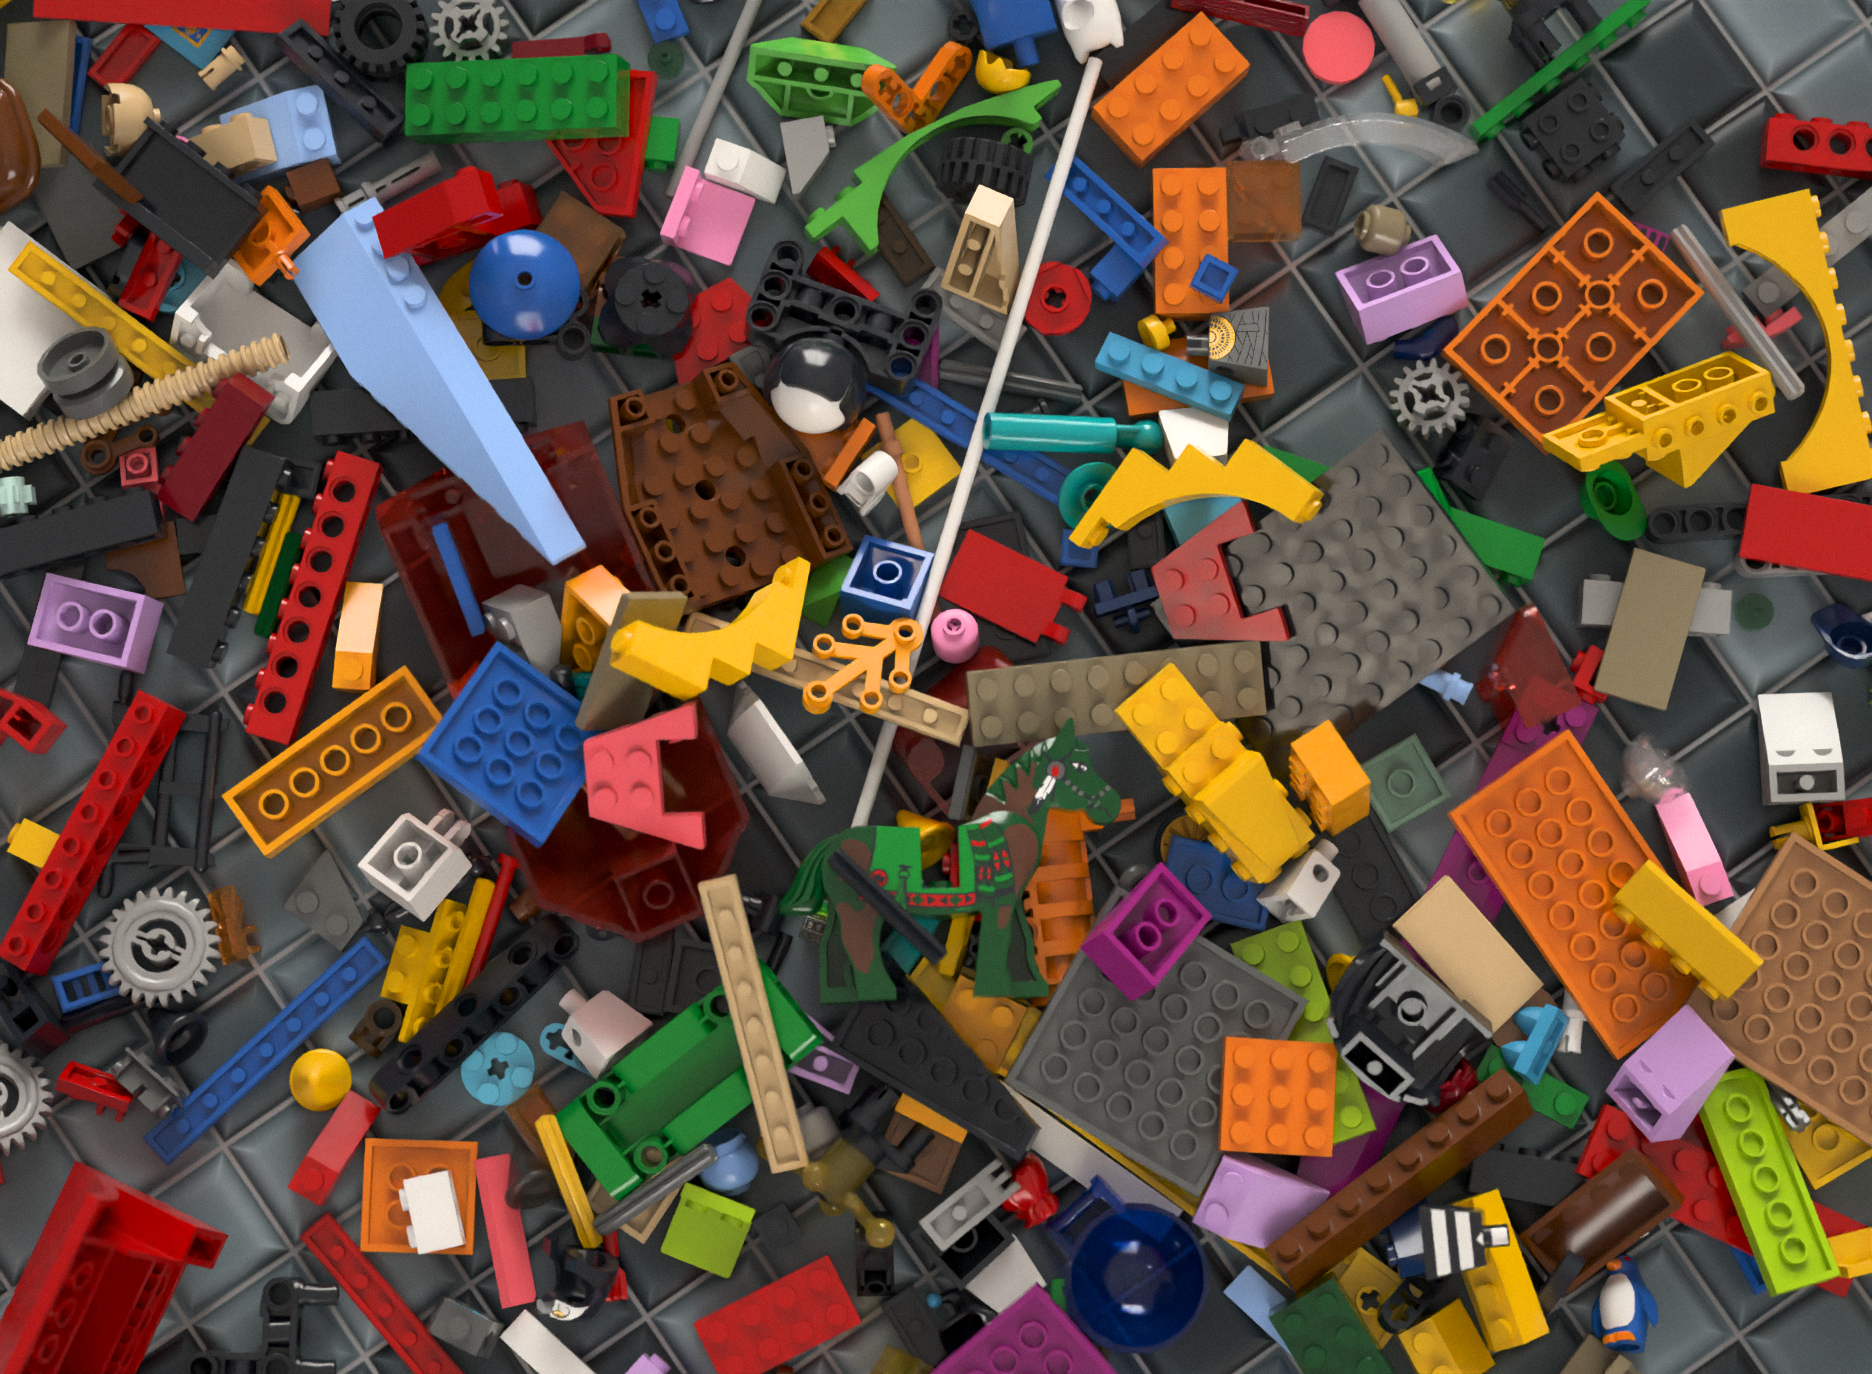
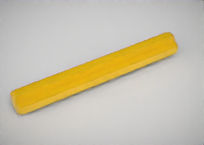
[243,494,301,616]
[434,878,495,1016]
[535,1114,603,1249]

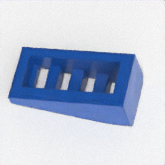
[51,959,122,1016]

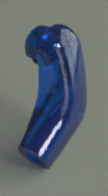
[1394,316,1459,361]

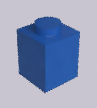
[1088,243,1146,304]

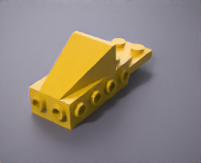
[1542,350,1775,488]
[1114,663,1316,884]

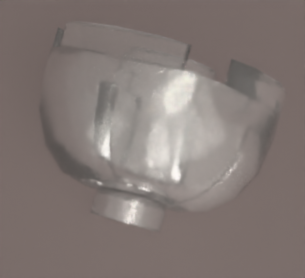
[1620,730,1692,805]

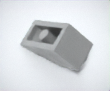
[780,115,836,202]

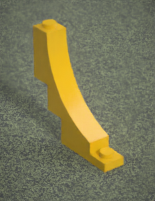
[1069,438,1324,550]
[610,557,811,701]

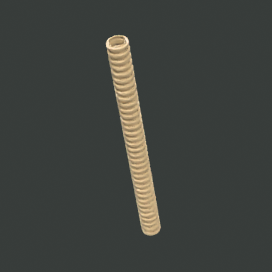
[0,333,290,474]

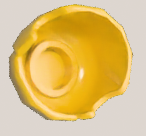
[975,50,1031,96]

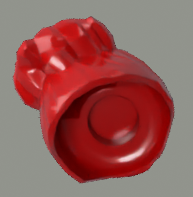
[999,1152,1059,1230]

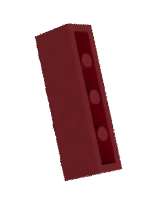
[156,372,276,522]

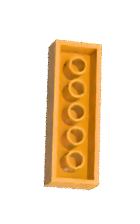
[222,665,443,859]

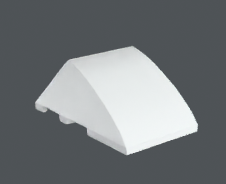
[727,680,826,805]

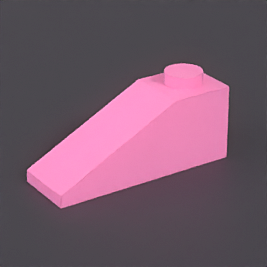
[1654,793,1734,906]

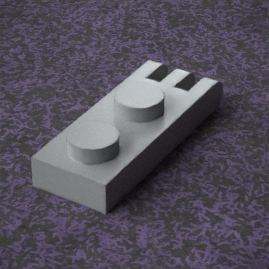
[919,1157,1021,1252]

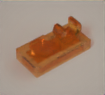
[207,885,262,966]

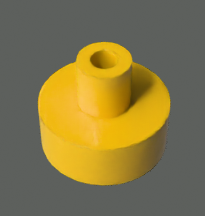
[1137,314,1176,351]

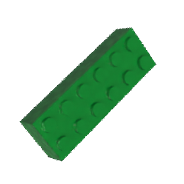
[405,54,630,145]

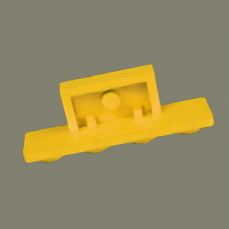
[380,898,467,1043]

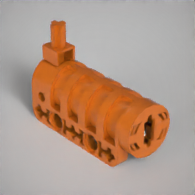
[1022,798,1136,1007]

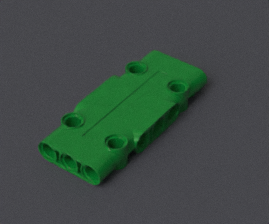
[554,956,824,1201]

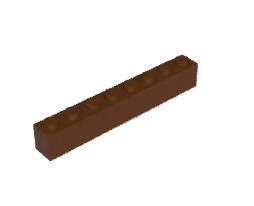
[1264,1067,1534,1295]

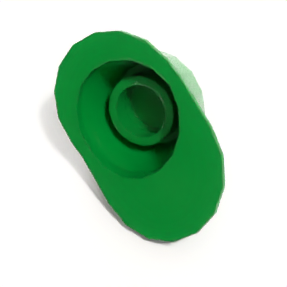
[1578,460,1647,541]

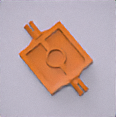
[233,185,311,287]

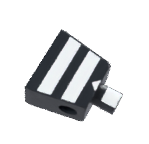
[1419,1203,1510,1280]

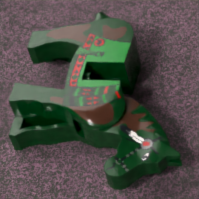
[778,718,1121,1005]

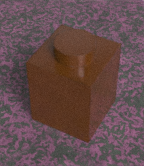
[284,158,344,214]

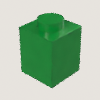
[644,116,681,173]

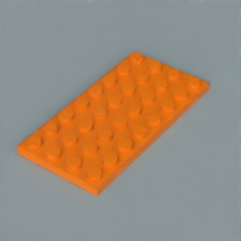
[1447,729,1698,1060]

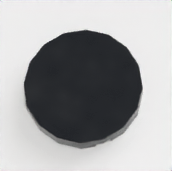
[106,229,149,301]

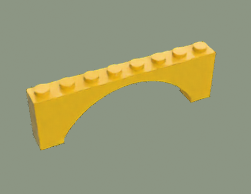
[1718,189,1872,494]

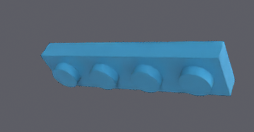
[1095,332,1245,422]

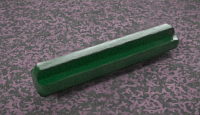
[254,532,303,639]

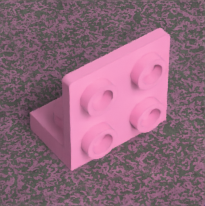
[660,166,755,266]

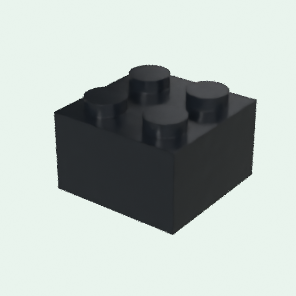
[663,937,730,1014]

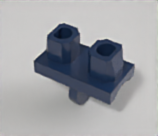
[1093,568,1159,634]

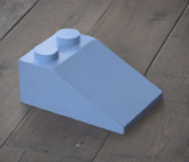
[219,85,342,186]

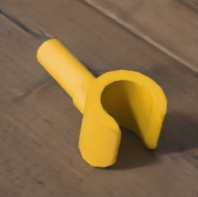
[1381,74,1418,122]

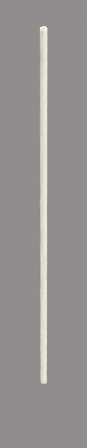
[851,57,1103,827]

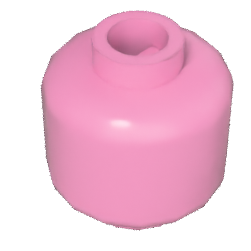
[931,609,979,664]

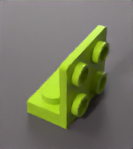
[661,1182,757,1278]

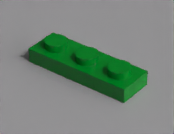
[1476,1044,1590,1130]

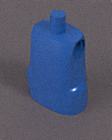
[969,0,1058,69]

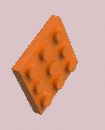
[1218,1037,1337,1157]
[360,1138,479,1255]

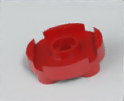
[1024,261,1092,336]

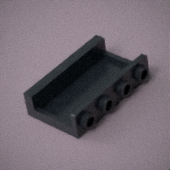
[92,116,269,280]

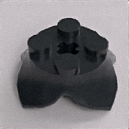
[599,256,697,354]

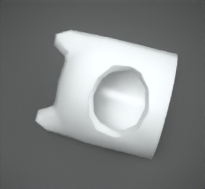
[1054,0,1124,64]

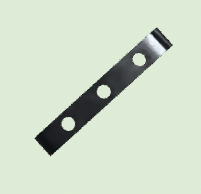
[369,914,580,1117]

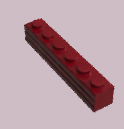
[1171,0,1310,37]

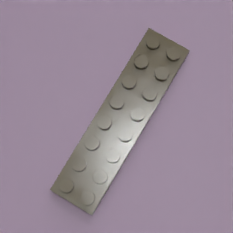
[965,641,1267,747]

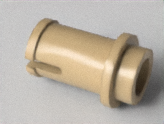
[198,45,246,91]

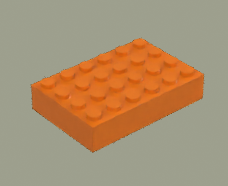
[1440,191,1705,457]

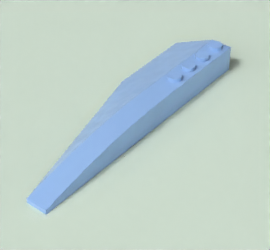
[292,197,586,565]

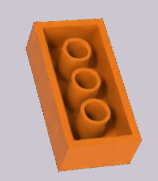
[1091,11,1251,170]
[1150,167,1230,321]

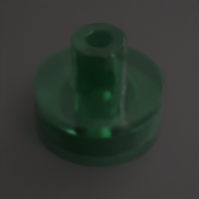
[648,41,685,80]
[1734,593,1774,632]

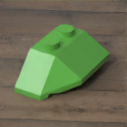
[746,37,897,126]

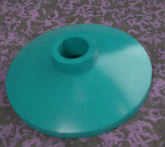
[1058,462,1117,529]

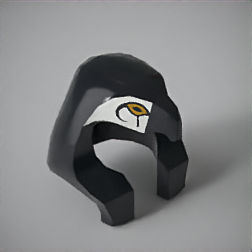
[534,1234,619,1322]

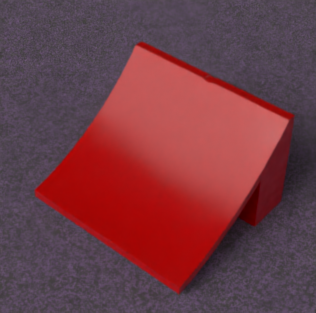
[0,1161,229,1374]

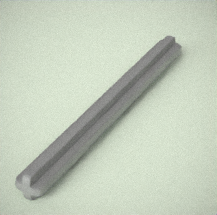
[1670,225,1805,400]

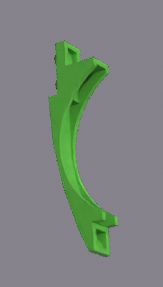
[803,79,1062,258]

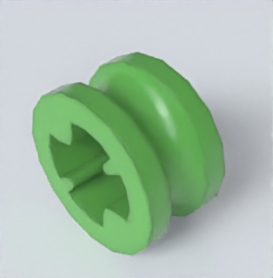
[1001,127,1033,155]

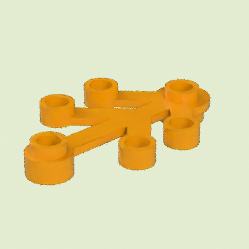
[802,614,924,714]

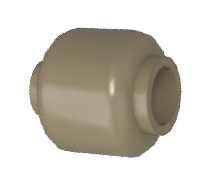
[1354,204,1411,256]

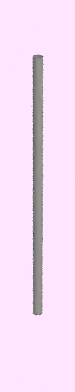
[664,0,763,200]

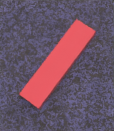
[473,1153,537,1308]

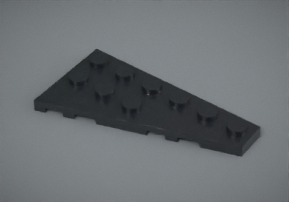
[829,950,1041,1161]

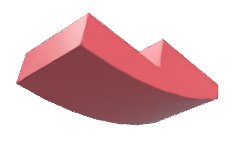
[1720,306,1803,349]
[119,447,166,523]

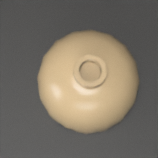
[101,83,161,157]

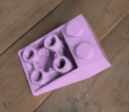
[1606,1005,1735,1143]

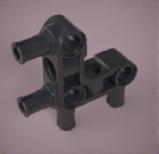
[184,1276,340,1374]

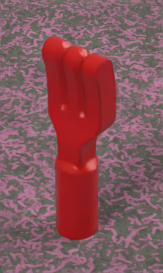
[603,1230,628,1302]

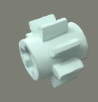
[0,476,37,518]

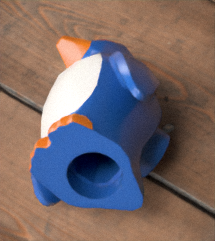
[1591,1254,1658,1353]

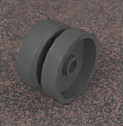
[37,326,134,420]

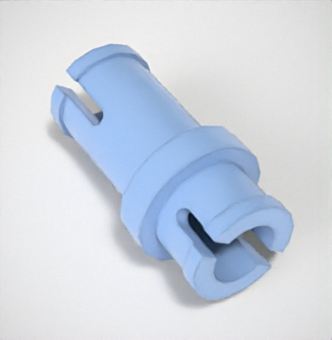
[1419,668,1474,705]

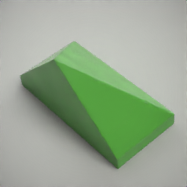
[801,555,854,628]

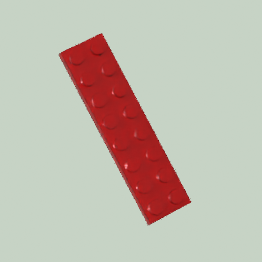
[1574,1104,1869,1298]

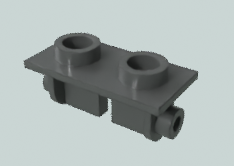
[111,1047,184,1120]

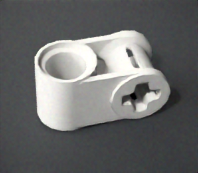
[837,451,898,517]

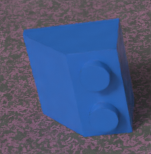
[840,535,935,636]

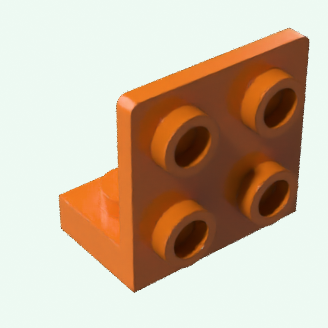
[790,418,876,493]

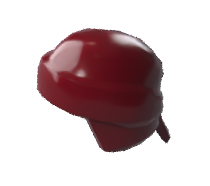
[1423,1058,1479,1114]

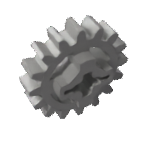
[430,0,510,61]
[1389,359,1470,440]

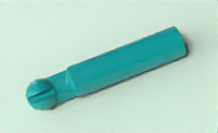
[982,412,1164,455]

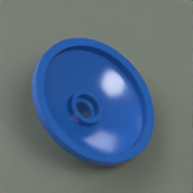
[469,230,580,340]

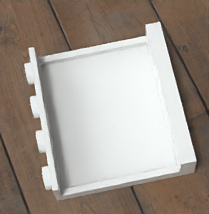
[0,221,117,422]

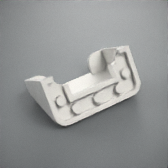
[169,258,338,425]

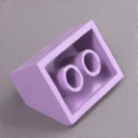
[1335,234,1469,345]

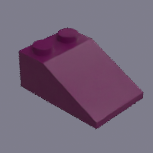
[1079,862,1212,1001]

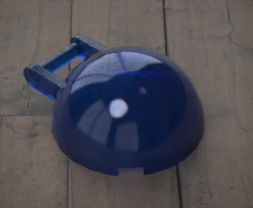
[1043,1174,1211,1354]

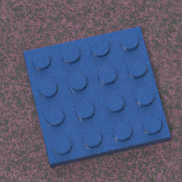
[414,641,610,848]

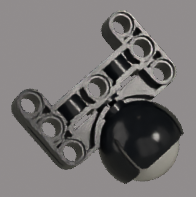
[744,239,943,434]

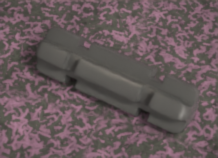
[1764,1079,1810,1133]

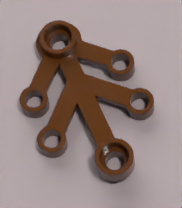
[80,359,174,476]

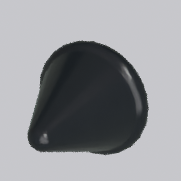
[147,1007,208,1067]

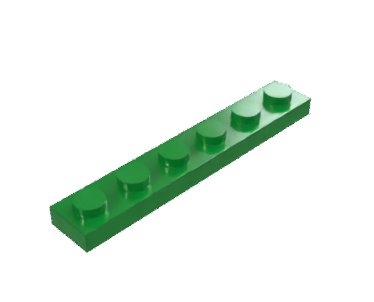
[1468,0,1651,143]

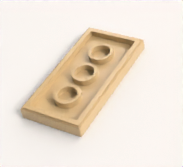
[1392,875,1544,1033]

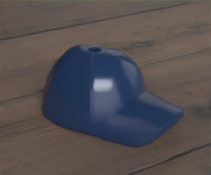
[1810,603,1872,670]

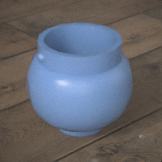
[695,1128,759,1197]

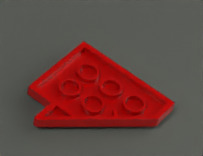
[544,69,658,219]

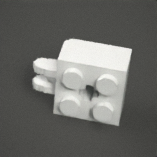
[357,808,472,922]

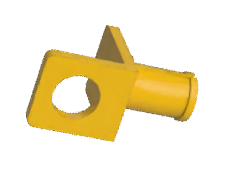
[1769,802,1859,851]

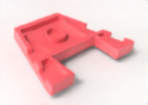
[583,702,707,849]

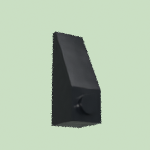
[0,957,70,1061]

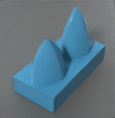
[1501,1003,1570,1086]

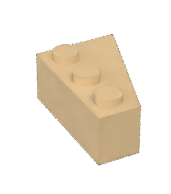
[940,184,1021,315]

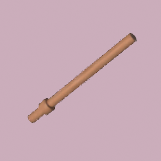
[875,411,941,629]

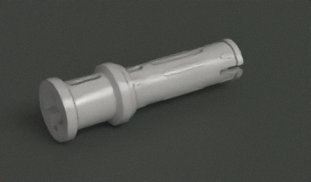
[333,150,443,215]

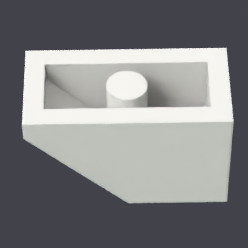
[704,138,787,205]

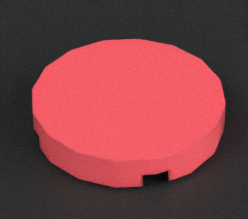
[1302,11,1375,85]

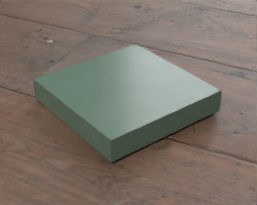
[1360,733,1452,835]

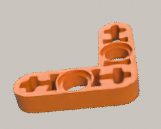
[861,41,972,135]

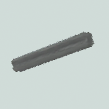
[938,359,1083,405]
[593,1144,718,1236]

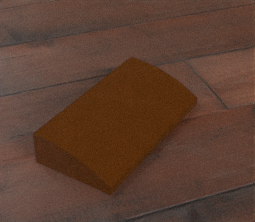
[1518,1146,1685,1294]

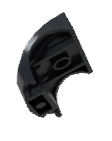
[1326,928,1493,1107]

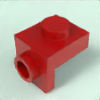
[1567,645,1608,705]

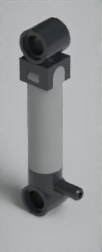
[1321,0,1470,138]

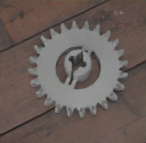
[99,887,222,1008]
[0,1043,54,1157]

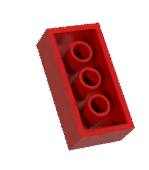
[693,1254,862,1374]

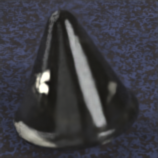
[504,1146,560,1211]

